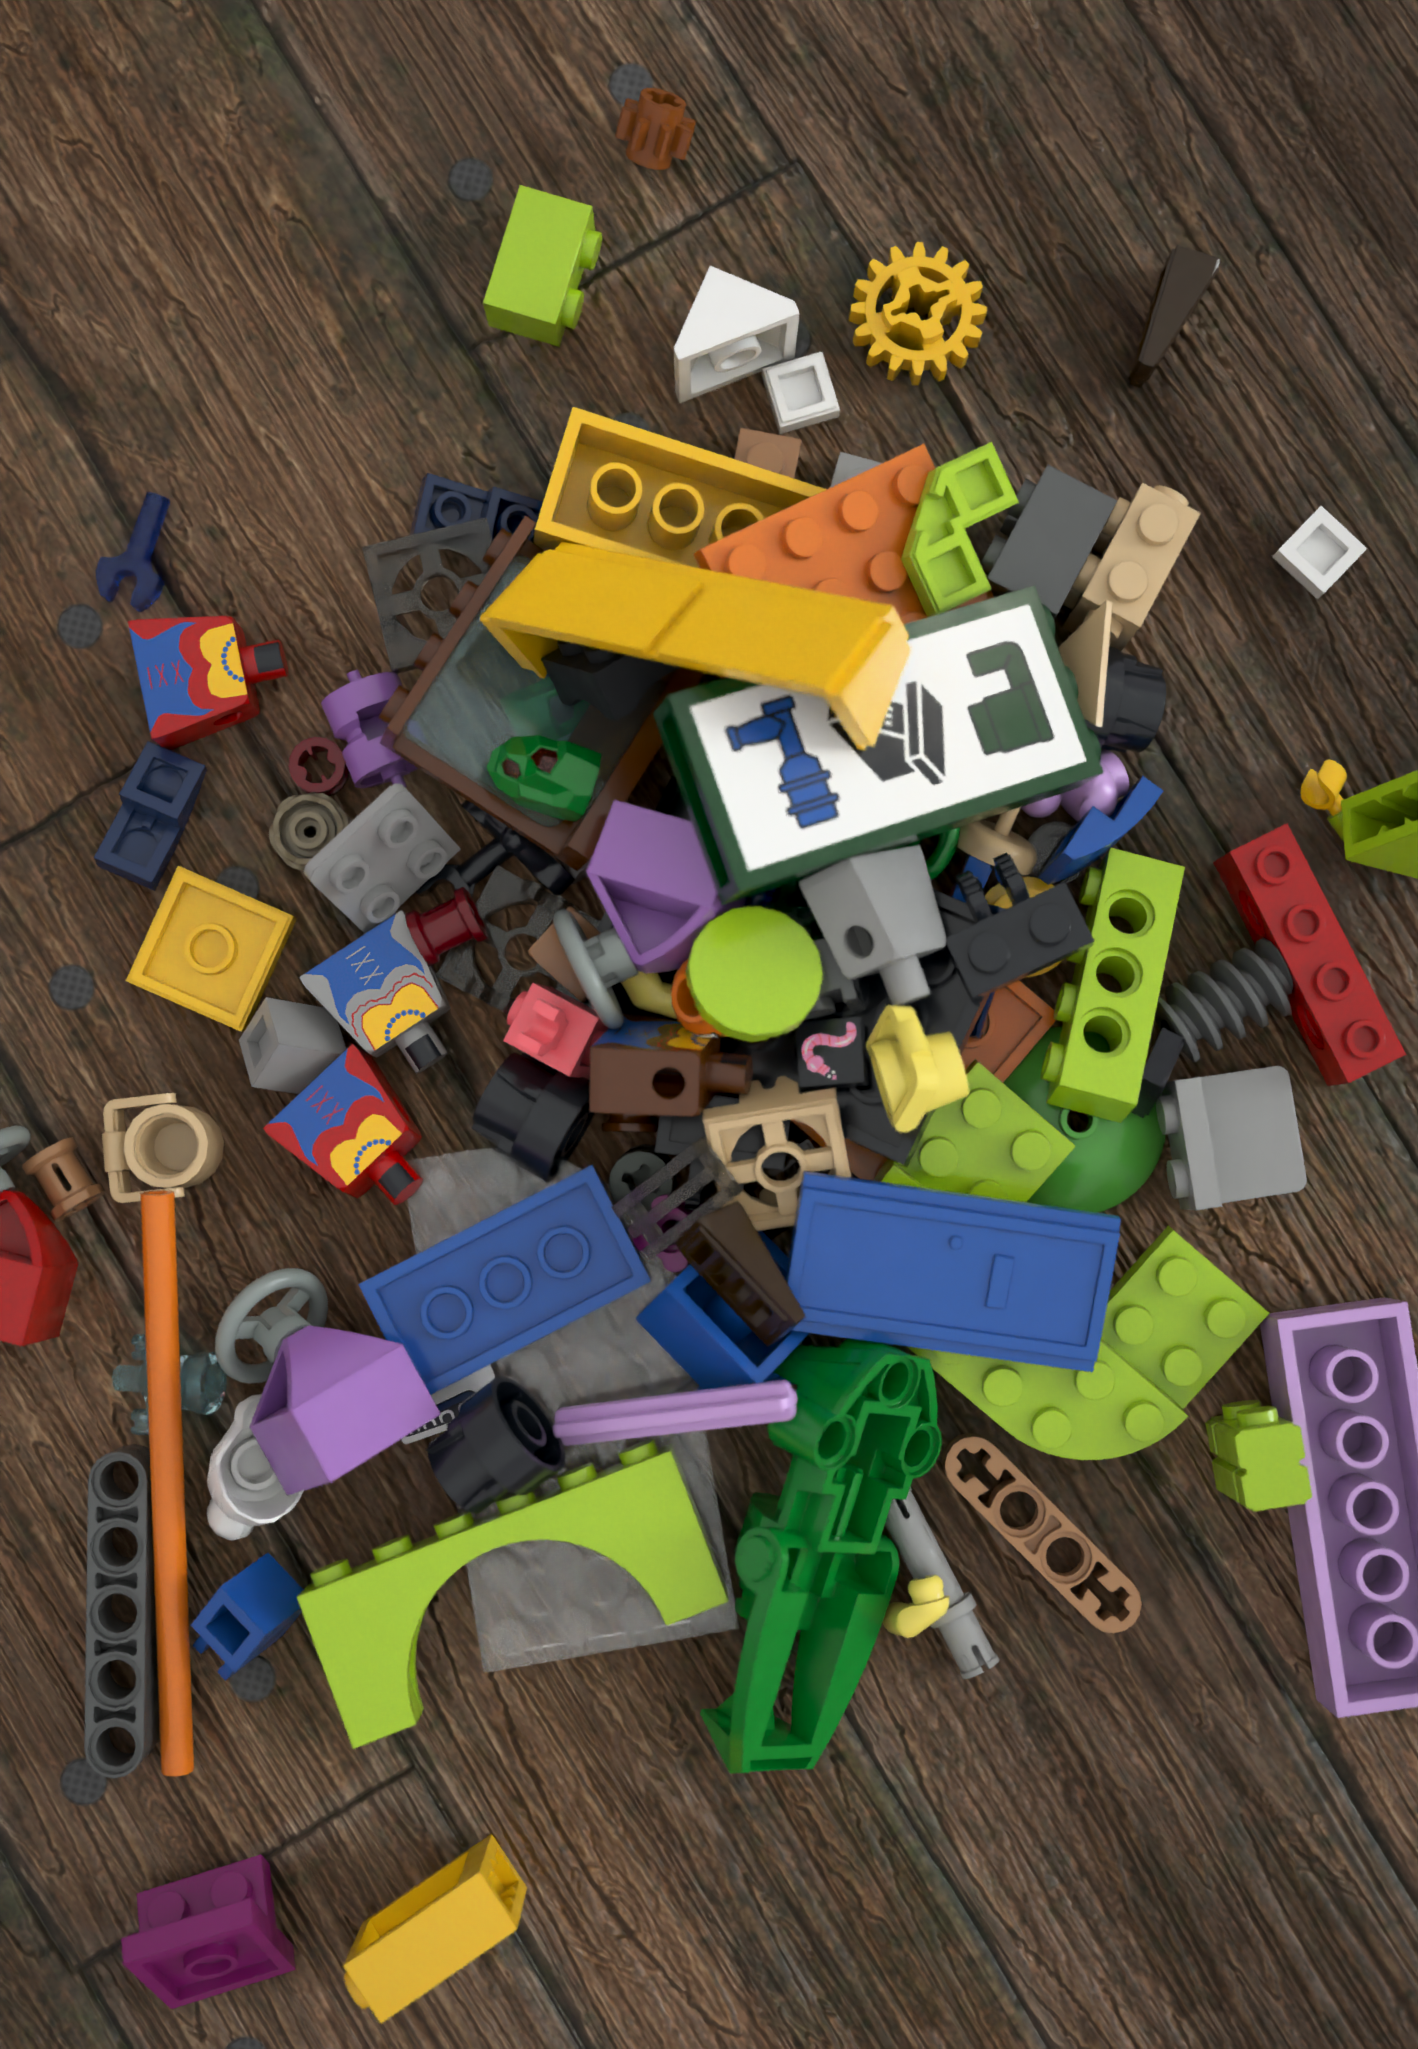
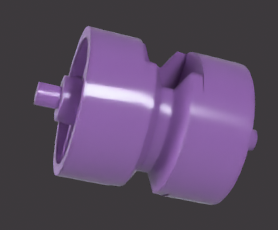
[321,670,428,788]

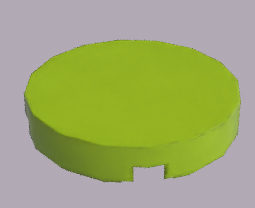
[685,906,823,1042]

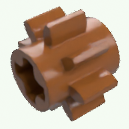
[615,88,696,170]

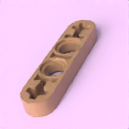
[941,1433,1142,1633]

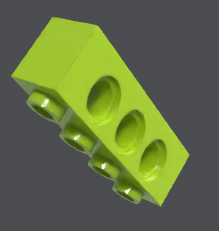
[1041,847,1185,1123]

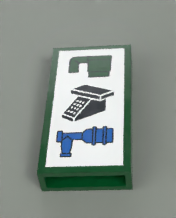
[653,585,1104,905]

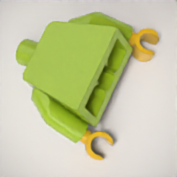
[1300,760,1418,879]

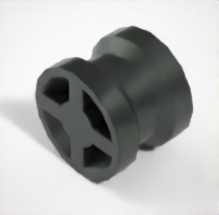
[609,1144,677,1215]

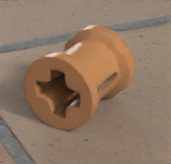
[22,1137,106,1222]

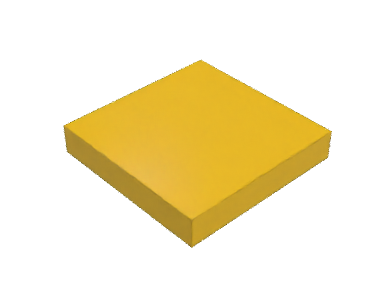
[126,866,297,1032]

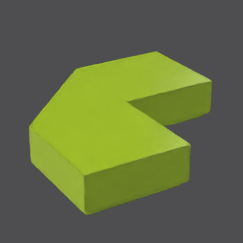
[901,442,1019,617]

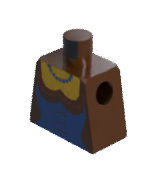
[590,1014,753,1117]

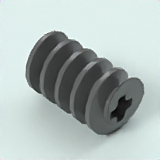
[1154,938,1293,1063]

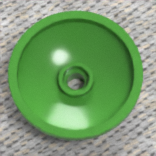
[1004,1027,1166,1213]

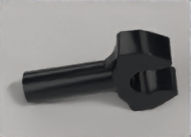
[416,838,513,898]

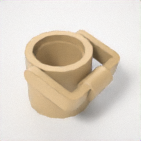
[102,1093,224,1203]

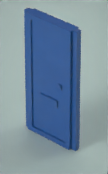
[785,1171,1121,1372]

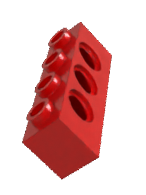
[1213,823,1406,1086]

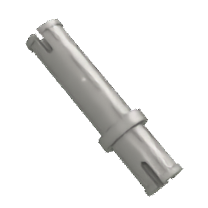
[885,1486,999,1679]

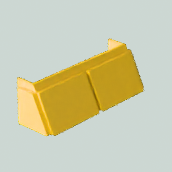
[480,542,910,751]

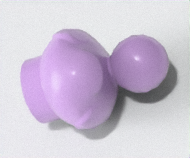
[1021,750,1129,822]

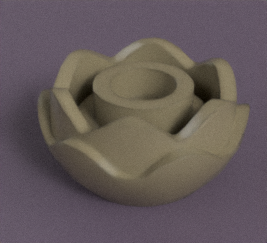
[269,793,349,871]

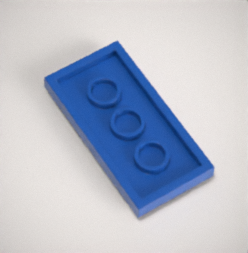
[358,1165,652,1395]

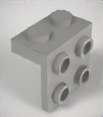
[304,783,461,934]
[1156,1066,1307,1210]

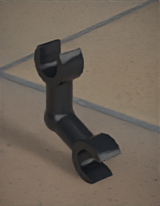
[461,800,575,898]

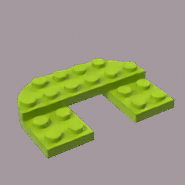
[873,1059,1270,1460]

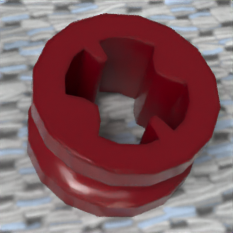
[288,737,349,796]

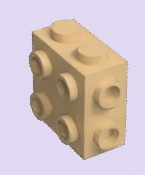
[1062,483,1201,652]

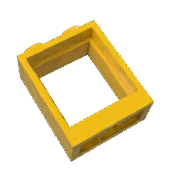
[343,1833,527,2024]

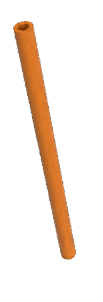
[140,1190,194,1777]

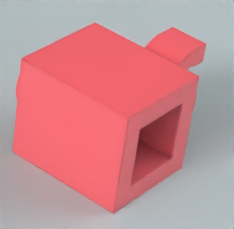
[503,983,609,1079]

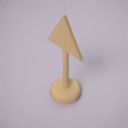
[957,600,1113,875]

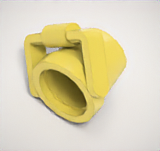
[866,1005,969,1132]

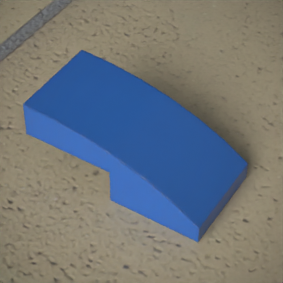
[1038,776,1163,885]

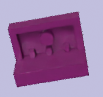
[121,1854,296,2009]

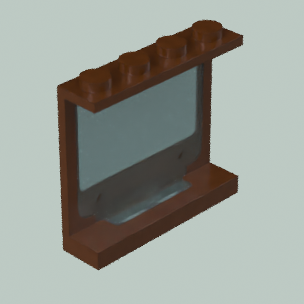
[378,516,706,871]

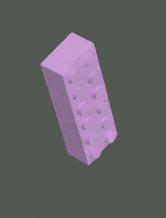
[1260,1297,1418,1718]

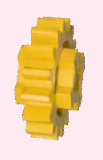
[849,242,987,385]

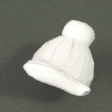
[207,1394,303,1541]

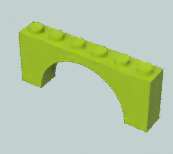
[297,1439,729,1749]

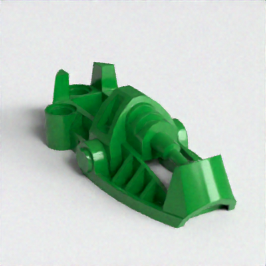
[700,1338,942,1773]

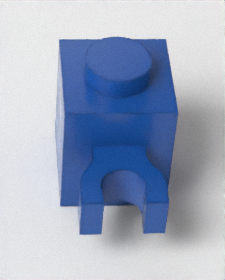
[191,1553,304,1681]

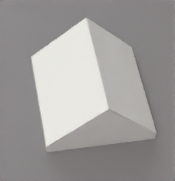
[674,266,800,403]

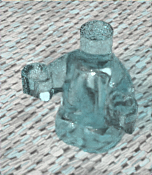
[112,1334,227,1435]

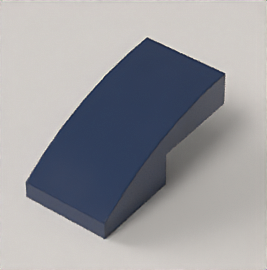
[94,741,207,891]

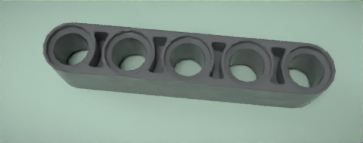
[84,1444,159,1778]

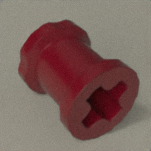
[405,887,489,966]

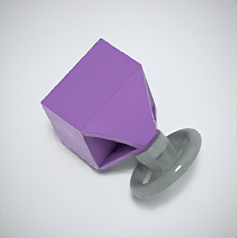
[553,800,754,1029]
[215,1268,441,1495]

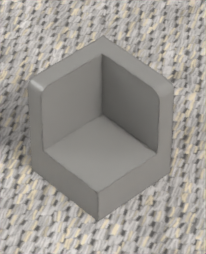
[239,997,346,1094]

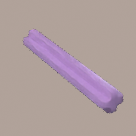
[552,1380,798,1446]

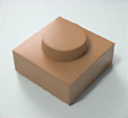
[734,428,802,479]

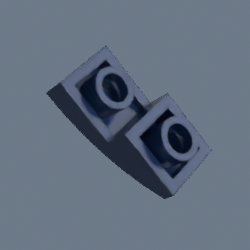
[409,473,543,557]

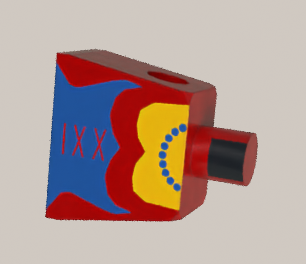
[128,616,289,750]
[263,1044,423,1205]

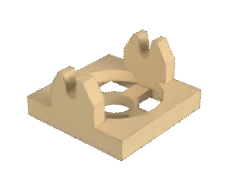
[703,1076,852,1231]

